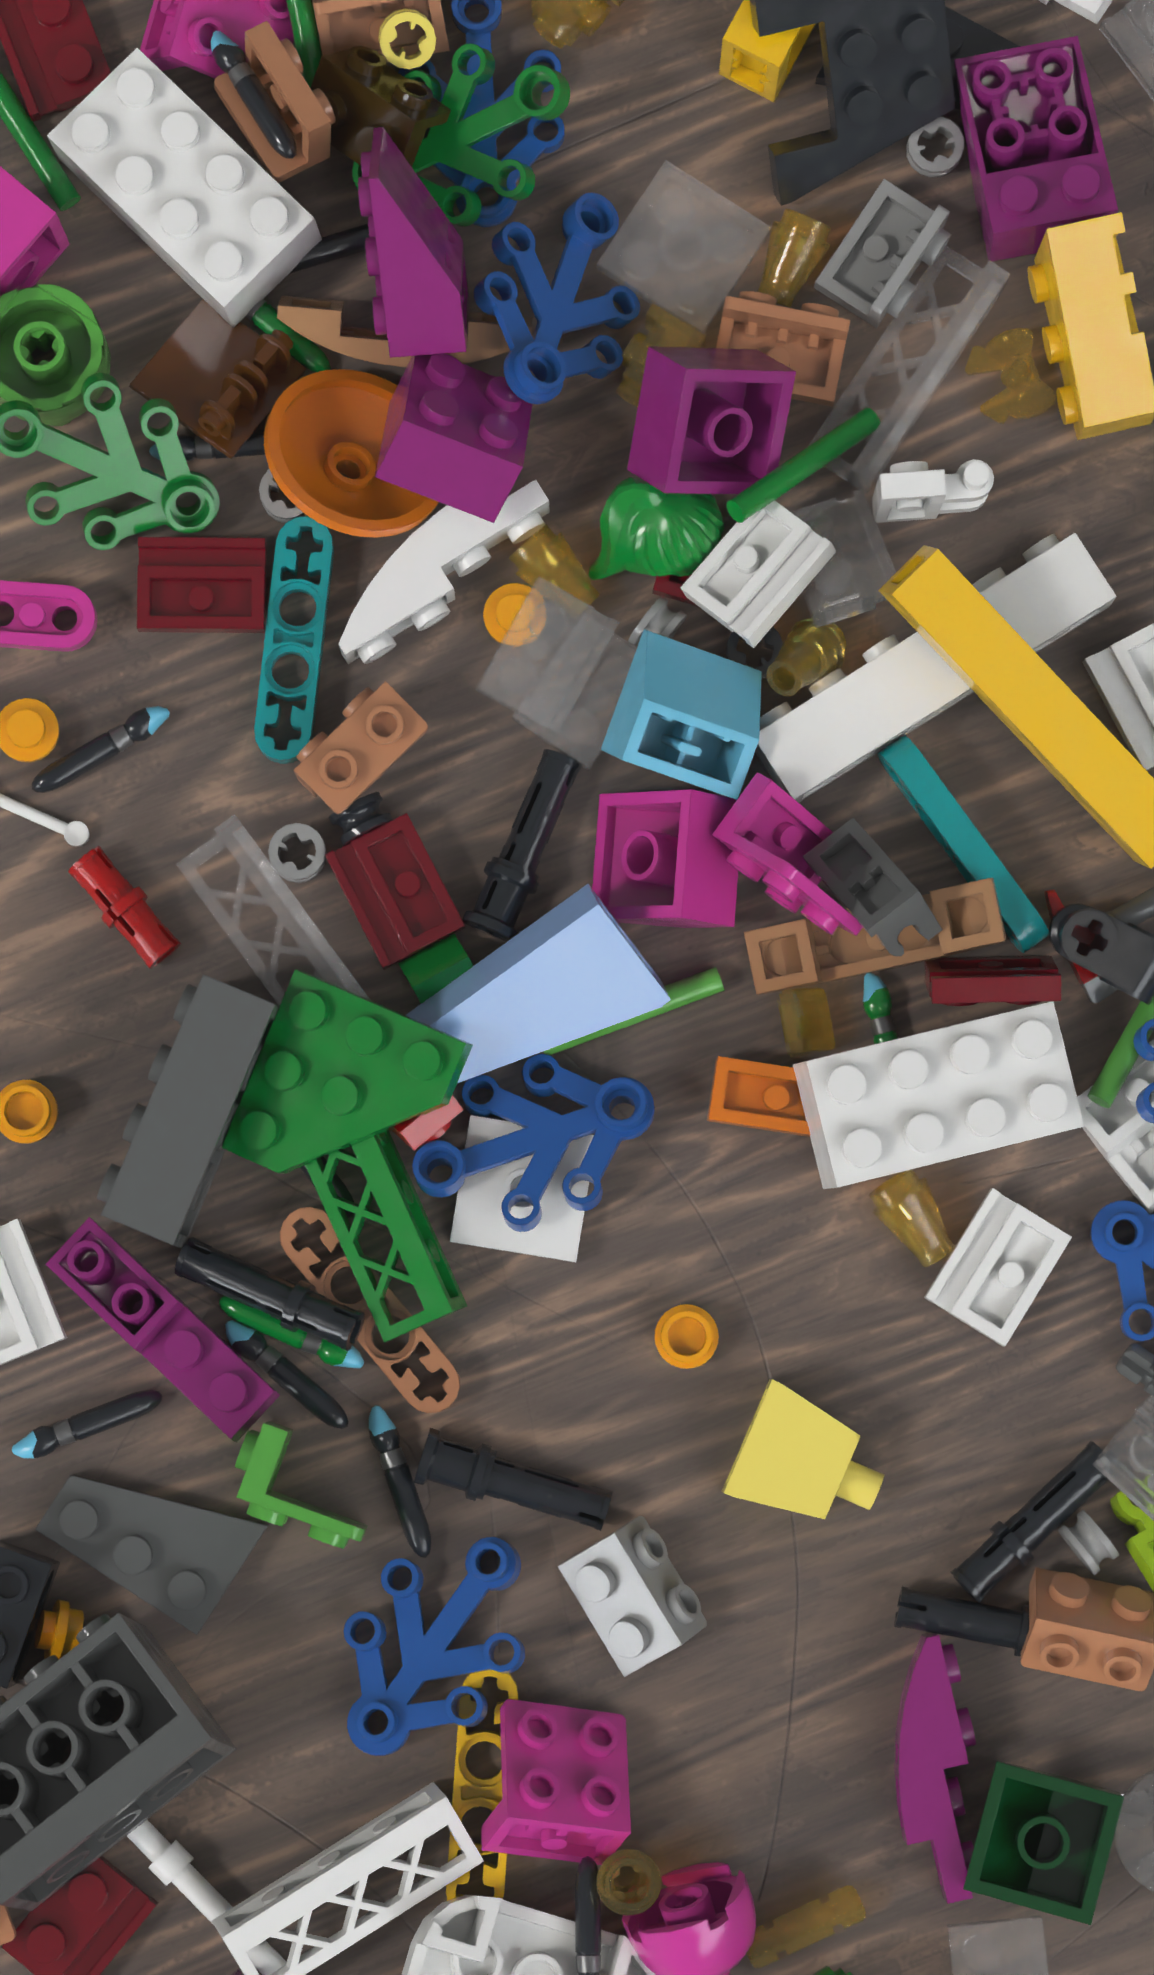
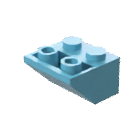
[601,629,762,800]

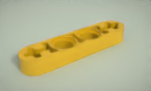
[446,1670,519,1901]

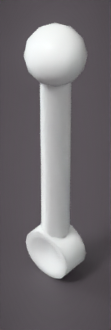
[0,793,90,847]

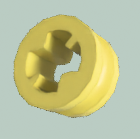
[378,8,436,69]

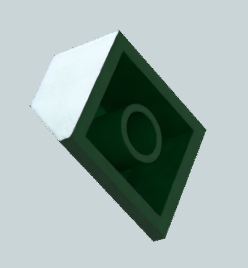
[963,1761,1124,1925]

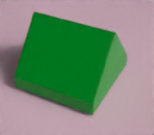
[398,934,473,1004]

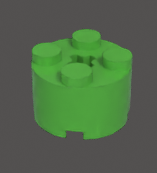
[0,284,111,426]

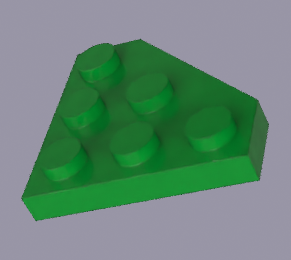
[221,969,473,1174]

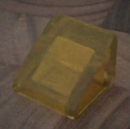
[777,987,835,1058]

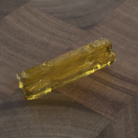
[746,1885,866,1969]

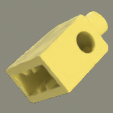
[721,1379,884,1519]

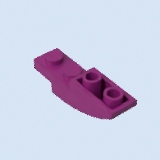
[46,1217,280,1443]
[894,1632,976,1904]

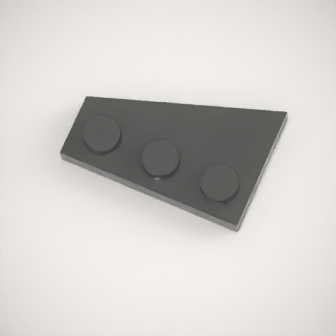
[35,1475,269,1635]

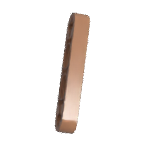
[280,1207,460,1413]

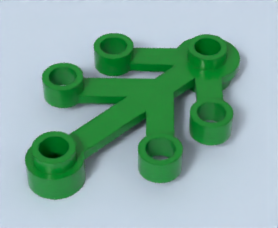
[352,43,570,227]
[0,373,220,550]

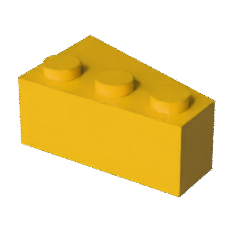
[1027,212,1154,440]

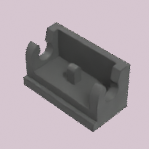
[803,818,943,956]

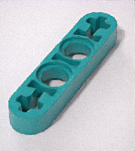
[254,516,334,764]
[877,735,1050,953]

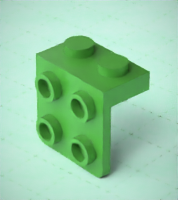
[235,1421,368,1549]

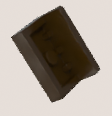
[310,46,451,167]

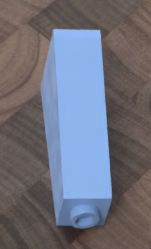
[406,884,671,1083]

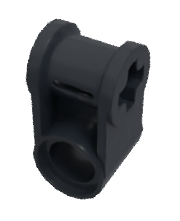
[1049,903,1154,1005]

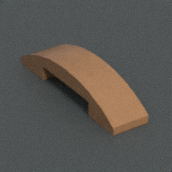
[277,296,533,367]
[744,878,1007,995]

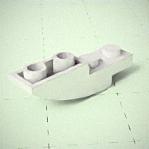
[338,479,550,664]

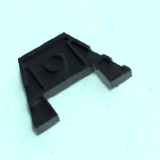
[750,0,955,206]

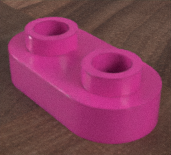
[0,580,97,652]

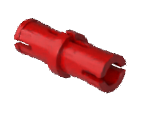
[68,846,181,969]

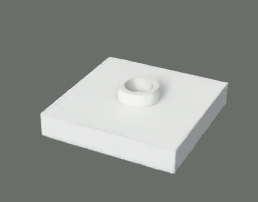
[450,1115,594,1263]

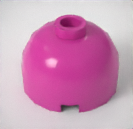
[622,1862,756,1975]

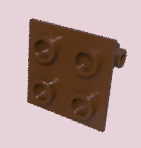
[129,299,306,459]

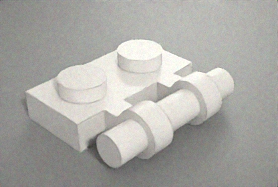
[872,459,994,523]

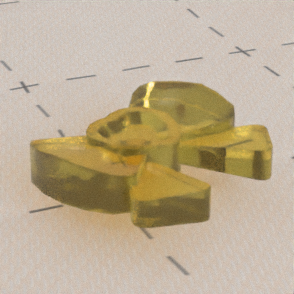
[965,328,1056,424]

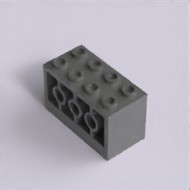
[0,1613,236,1911]

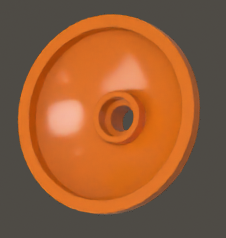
[264,369,439,538]

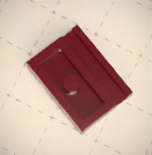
[0,0,111,122]
[137,537,267,633]
[325,813,465,970]
[924,956,1061,1006]
[1,1856,159,1975]

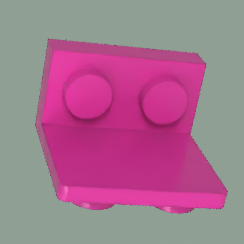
[140,0,294,79]
[481,1699,631,1866]

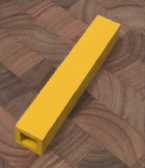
[878,545,1154,869]

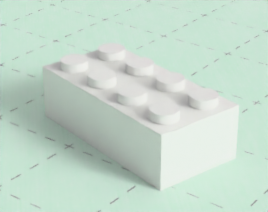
[47,48,322,328]
[793,1001,1084,1189]

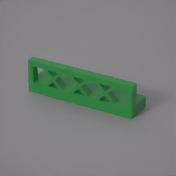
[305,1130,467,1343]

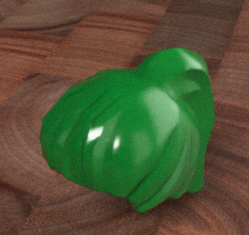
[588,477,724,580]

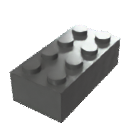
[97,974,279,1248]

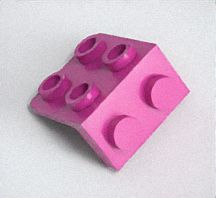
[712,772,863,936]

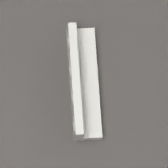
[212,1782,484,1975]

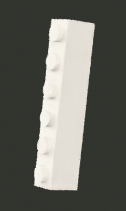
[755,533,1117,803]

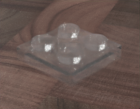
[597,160,771,337]

